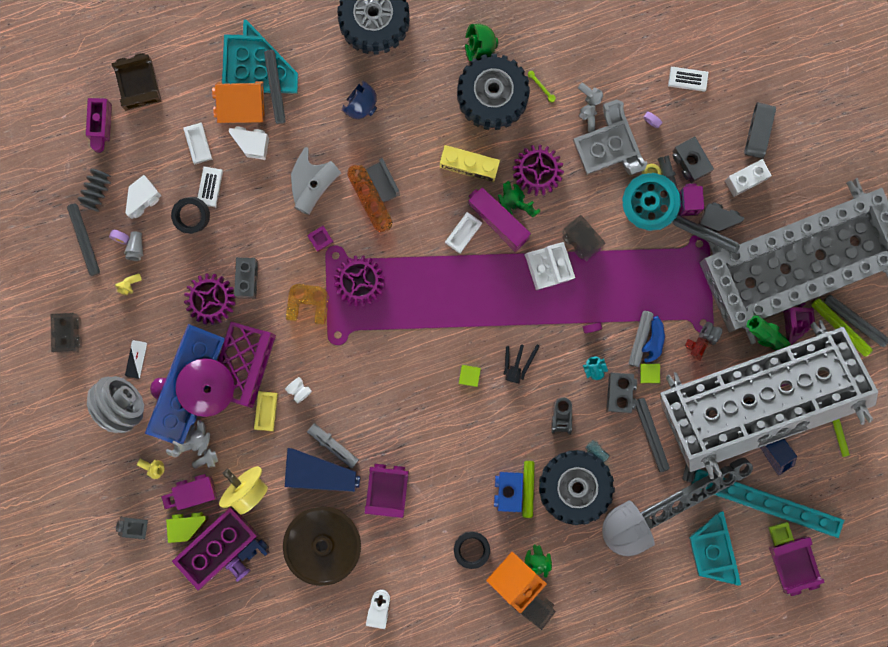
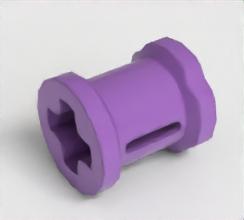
[225,556,251,582]

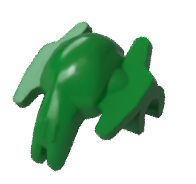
[498,181,540,217]
[525,544,552,578]

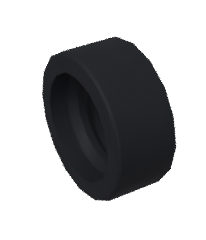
[171,197,210,234]
[453,531,491,569]

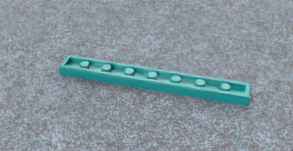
[691,469,845,538]

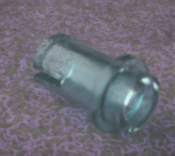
[585,440,610,463]

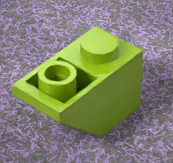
[166,512,209,543]

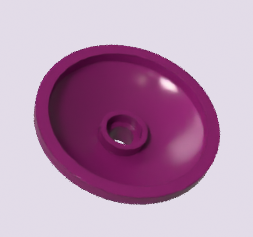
[175,358,234,417]

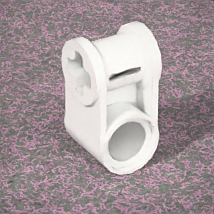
[366,590,390,629]

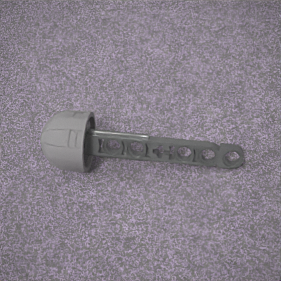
[602,458,753,556]

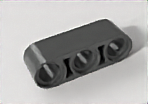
[744,102,776,159]

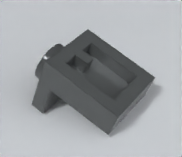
[116,516,148,540]

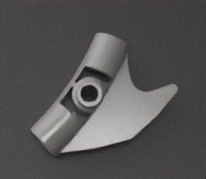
[291,147,342,215]

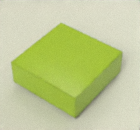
[640,364,660,383]
[459,365,481,387]
[768,521,794,546]

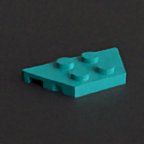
[689,511,741,586]

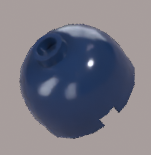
[341,80,377,119]

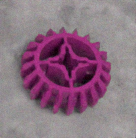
[512,144,564,196]
[334,255,385,307]
[184,273,236,325]

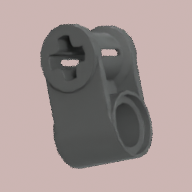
[551,397,572,435]

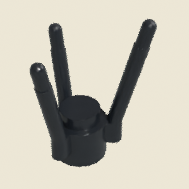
[503,344,540,384]

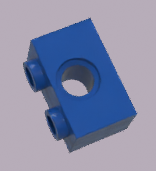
[494,472,523,512]

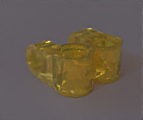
[286,284,329,325]

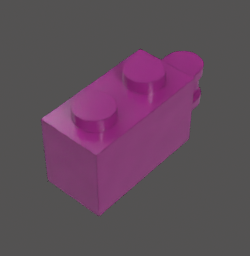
[86,98,112,153]
[161,474,218,510]

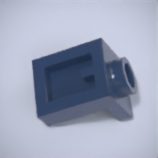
[237,538,270,561]

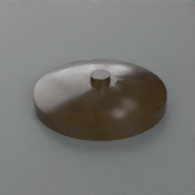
[283,507,361,586]

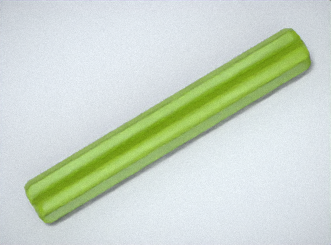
[811,298,873,357]

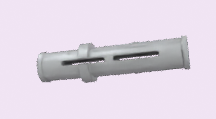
[307,423,359,469]

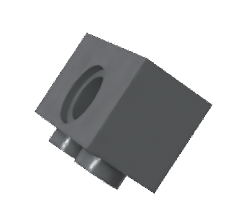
[672,137,714,183]

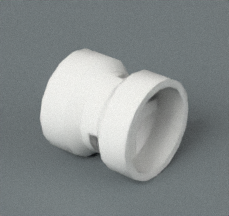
[285,377,312,404]

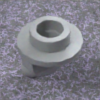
[578,82,603,106]
[579,104,597,132]
[192,449,218,469]

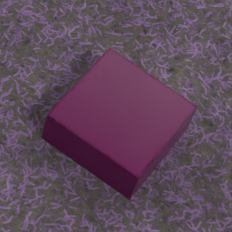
[307,226,334,252]

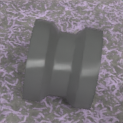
[699,321,723,345]

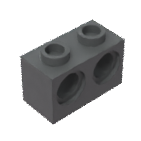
[234,257,258,299]
[606,372,637,414]

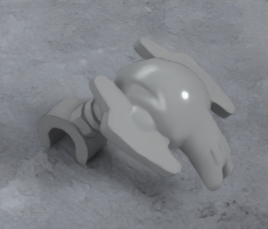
[166,420,210,457]

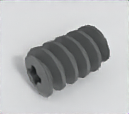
[77,169,112,212]

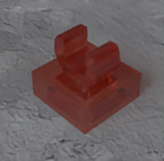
[685,337,708,361]

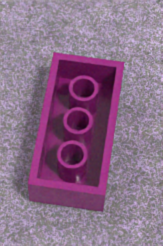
[172,507,259,590]

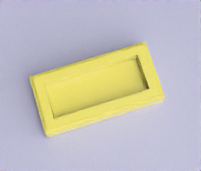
[254,391,278,431]

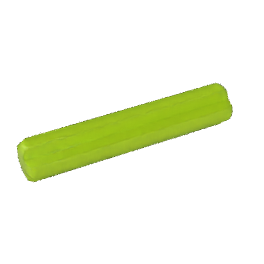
[522,461,535,518]

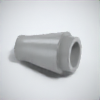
[124,231,143,261]

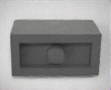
[366,158,400,203]

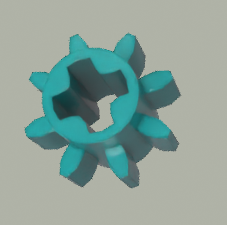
[583,356,608,380]

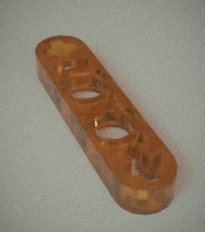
[347,165,393,232]

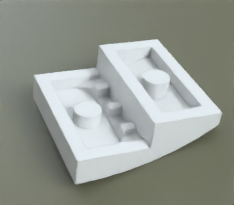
[525,242,575,290]

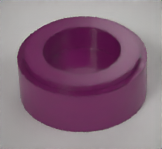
[582,322,603,334]

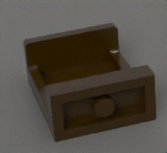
[111,53,162,111]

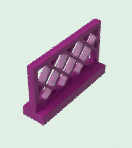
[208,321,276,408]

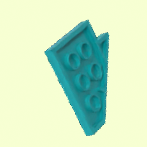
[222,19,299,94]

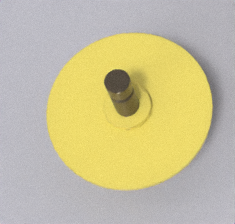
[219,466,268,514]

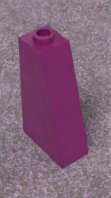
[468,188,531,252]

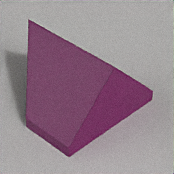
[783,307,815,345]

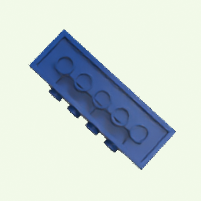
[145,324,225,444]

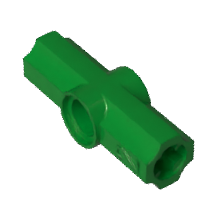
[746,316,791,351]

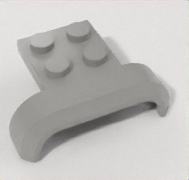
[573,99,648,176]

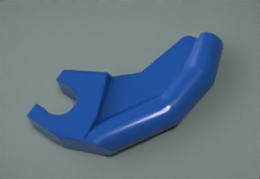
[642,316,665,362]

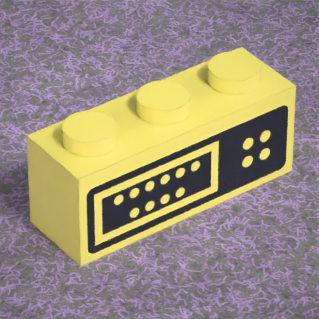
[440,145,500,183]

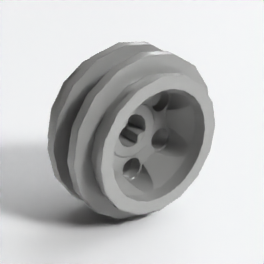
[87,376,144,433]

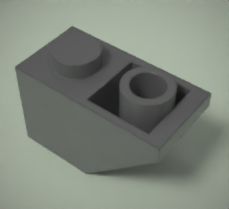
[699,202,744,233]

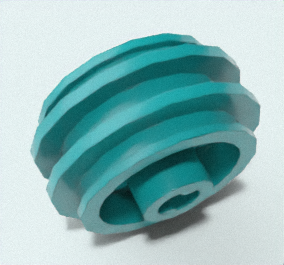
[622,173,681,231]

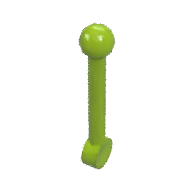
[528,71,556,103]

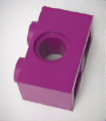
[678,183,704,216]

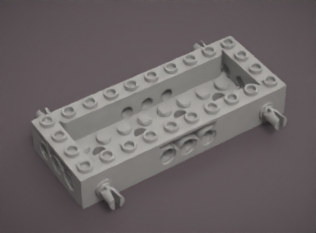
[699,178,888,344]
[660,320,878,479]

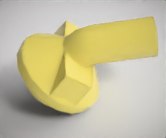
[115,273,142,296]
[137,458,164,479]

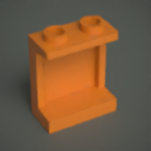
[212,81,265,123]
[486,552,547,614]

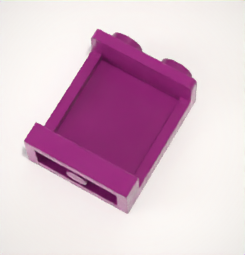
[364,463,409,518]
[769,536,825,596]

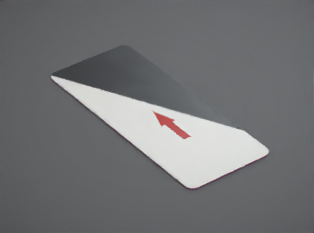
[125,340,147,379]

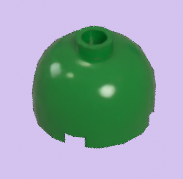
[465,24,498,61]

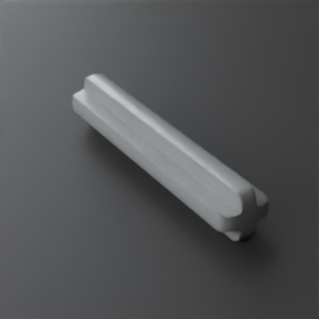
[629,311,653,367]

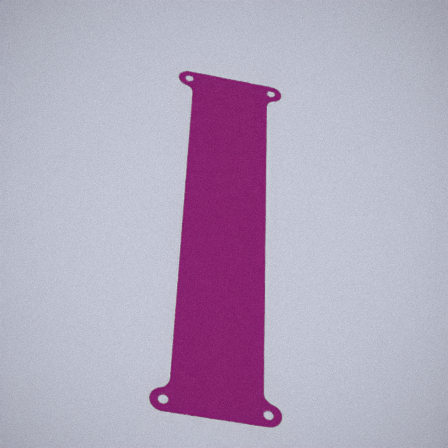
[325,235,714,345]

